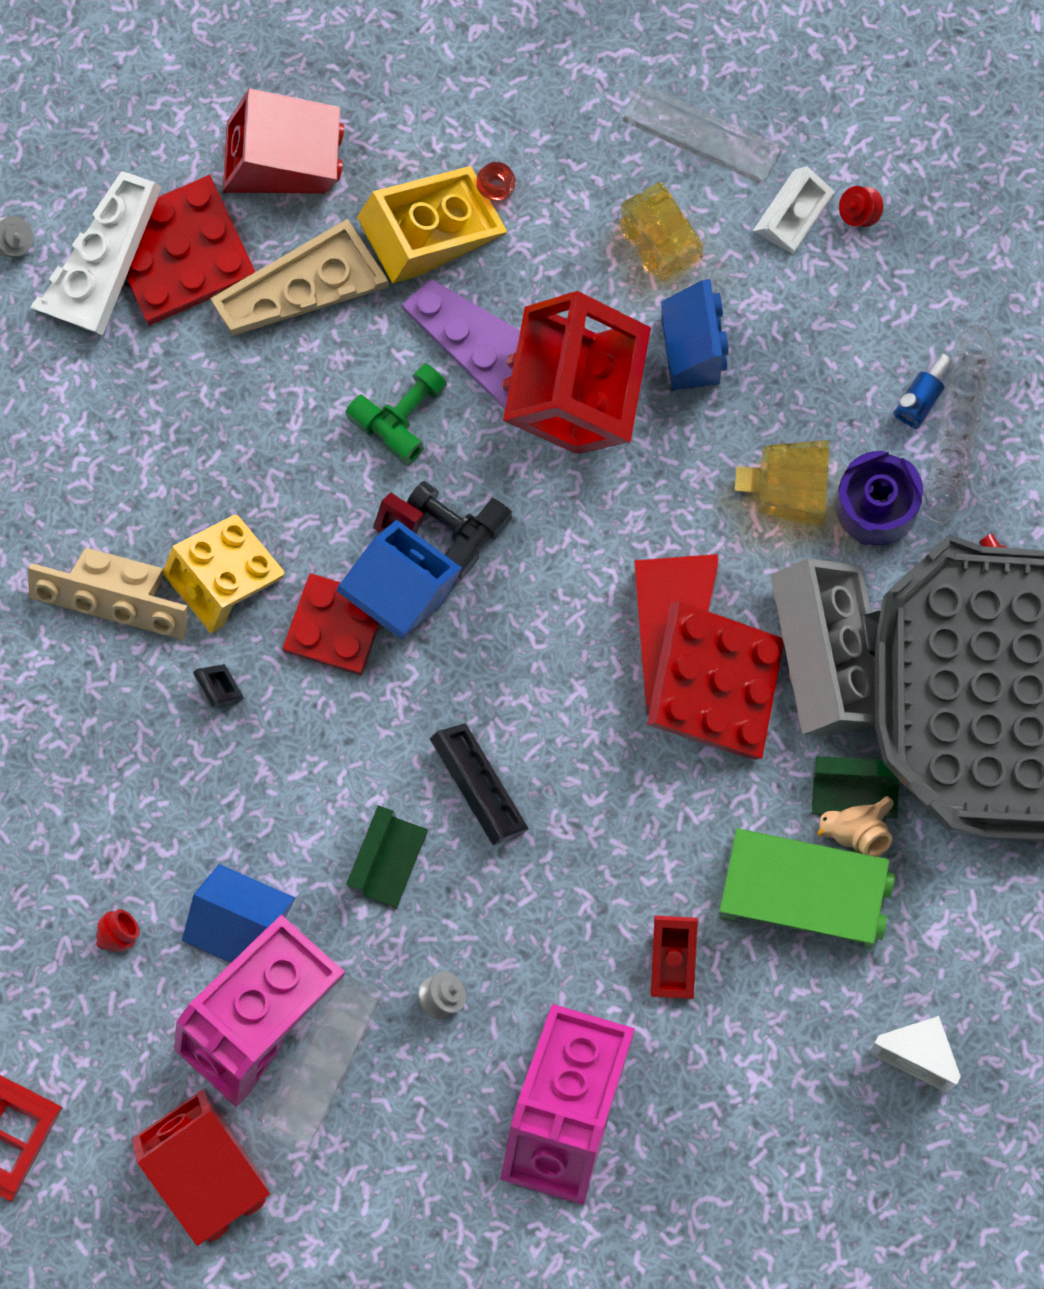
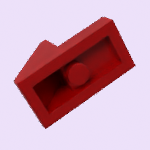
[651,915,698,999]

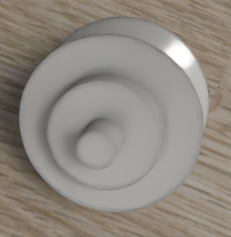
[0,216,33,257]
[418,971,466,1019]

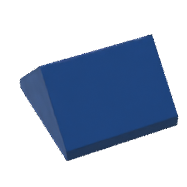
[182,864,295,963]

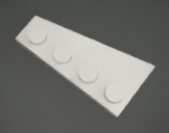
[30,171,162,335]

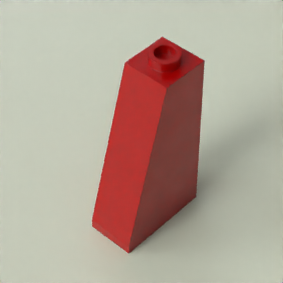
[634,554,719,715]

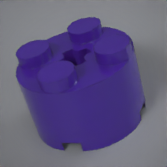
[836,451,923,545]

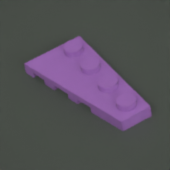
[402,279,520,410]

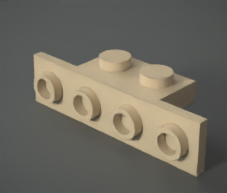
[28,548,187,640]

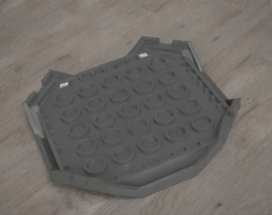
[875,534,1044,843]

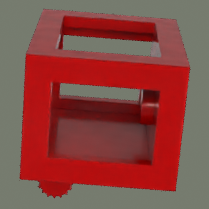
[502,291,651,454]

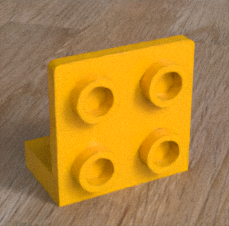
[163,515,284,634]

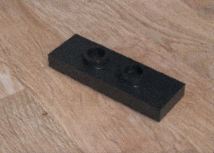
[429,723,529,845]

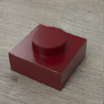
[373,492,424,534]

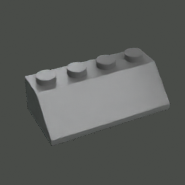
[771,558,875,736]

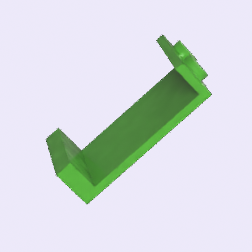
[719,828,895,950]

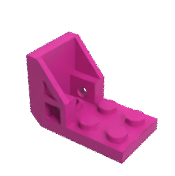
[174,915,345,1107]
[500,1004,635,1205]

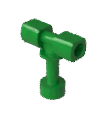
[345,363,447,466]

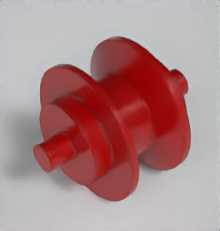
[839,186,884,227]

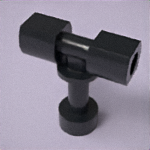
[407,481,512,580]

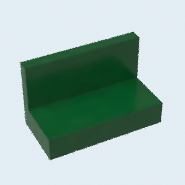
[812,756,900,819]
[346,805,428,908]

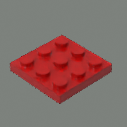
[126,174,255,326]
[647,601,784,760]

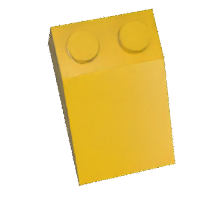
[357,166,507,284]

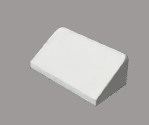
[753,166,835,254]

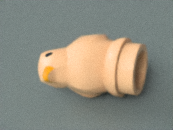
[817,796,893,857]

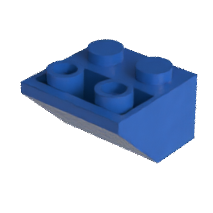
[661,279,729,390]
[336,520,462,640]

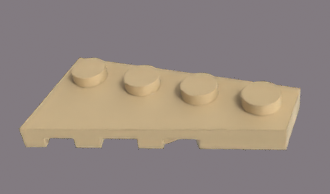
[210,219,390,336]

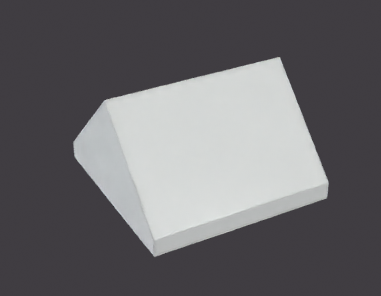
[868,1016,961,1093]

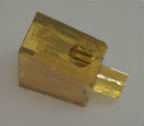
[735,440,830,527]

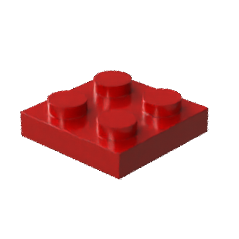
[282,573,380,676]

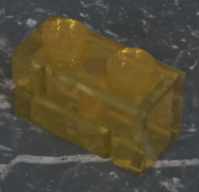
[618,182,704,281]

